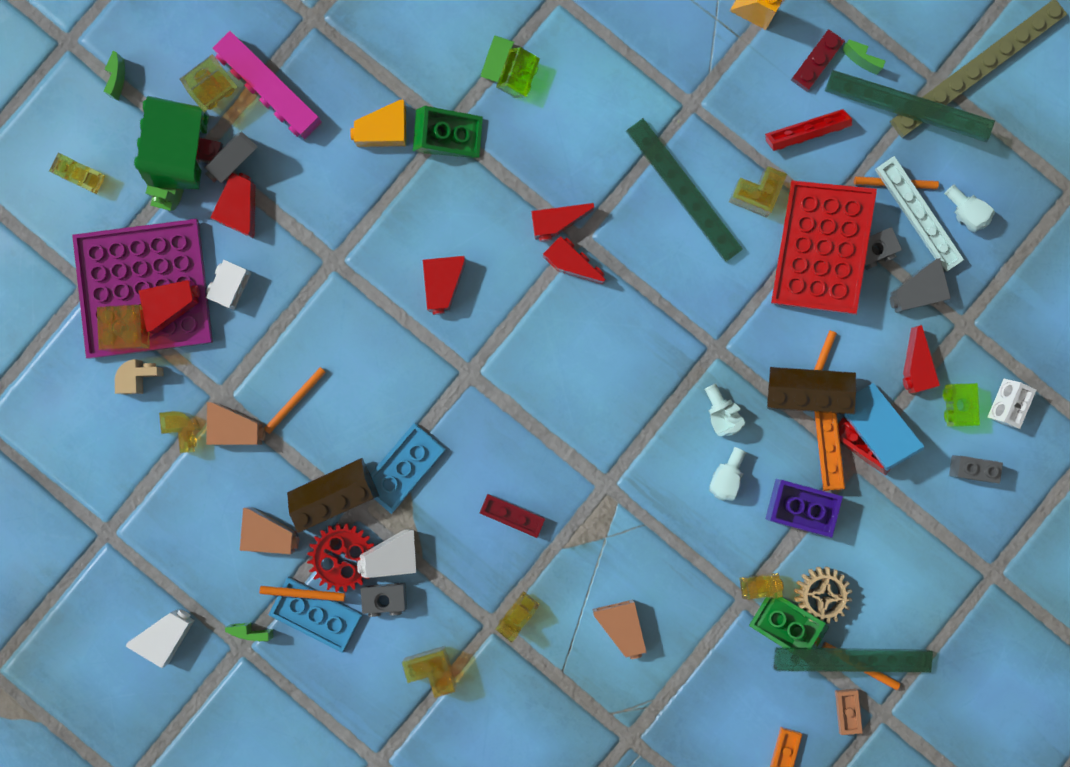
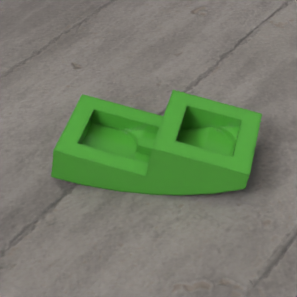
[481,35,514,83]
[842,39,885,75]
[103,51,125,101]
[225,622,273,641]

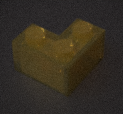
[728,166,787,217]
[402,646,457,698]

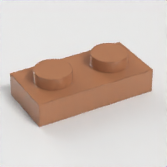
[835,689,862,735]

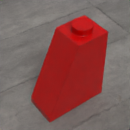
[210,173,256,238]
[423,256,466,315]
[138,280,200,334]

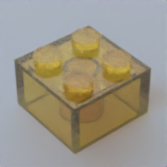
[180,54,237,112]
[97,305,150,352]

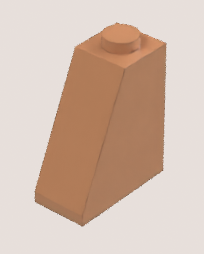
[206,402,266,445]
[240,507,299,554]
[592,599,646,659]

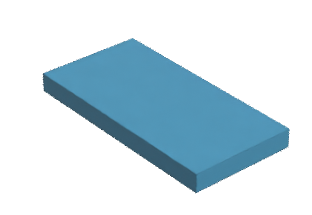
[844,383,924,471]
[370,423,446,514]
[268,577,363,653]

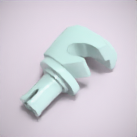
[944,184,995,232]
[704,383,745,436]
[709,447,746,501]

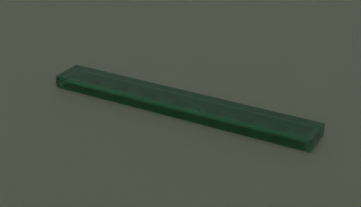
[825,70,995,142]
[626,118,743,263]
[773,647,933,672]

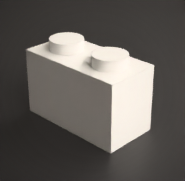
[206,260,251,310]

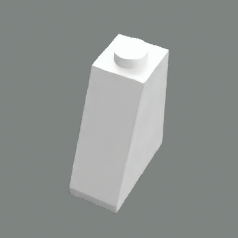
[357,529,416,578]
[126,610,195,668]

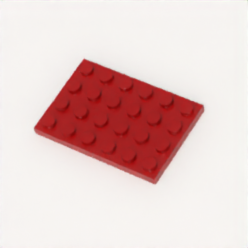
[771,180,877,315]

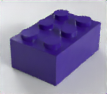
[765,479,843,538]

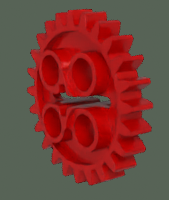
[307,523,374,592]

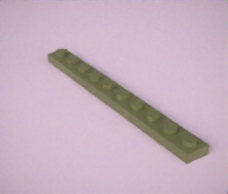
[890,0,1067,138]

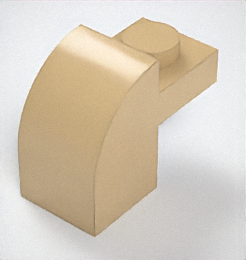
[115,359,164,394]

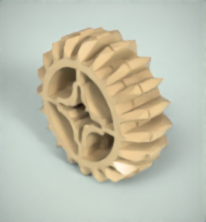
[794,566,852,624]

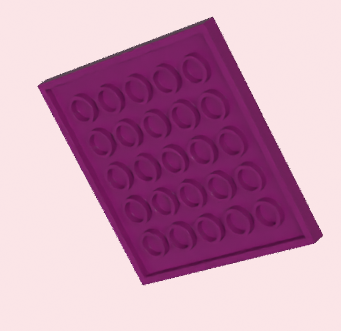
[72,219,213,359]

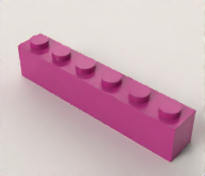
[213,31,322,140]

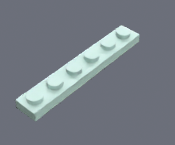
[875,156,964,272]

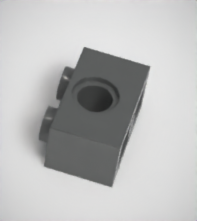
[865,227,902,270]
[949,455,1003,484]
[361,583,407,617]

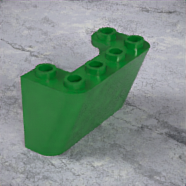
[134,96,209,189]

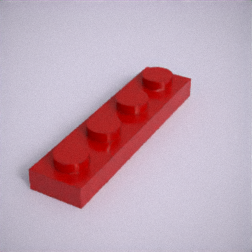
[765,109,852,151]

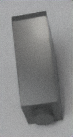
[204,131,257,183]
[889,258,951,313]

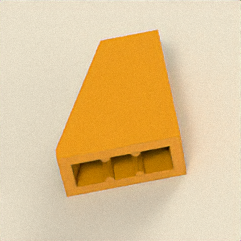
[730,0,782,30]
[350,100,407,147]

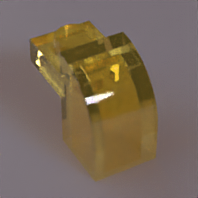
[49,153,105,194]
[159,411,201,453]
[739,573,783,600]
[495,591,540,643]

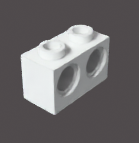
[988,379,1036,429]

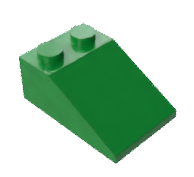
[413,106,483,158]
[749,590,829,663]

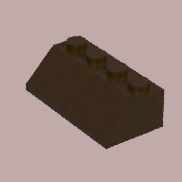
[767,367,856,415]
[287,458,380,533]

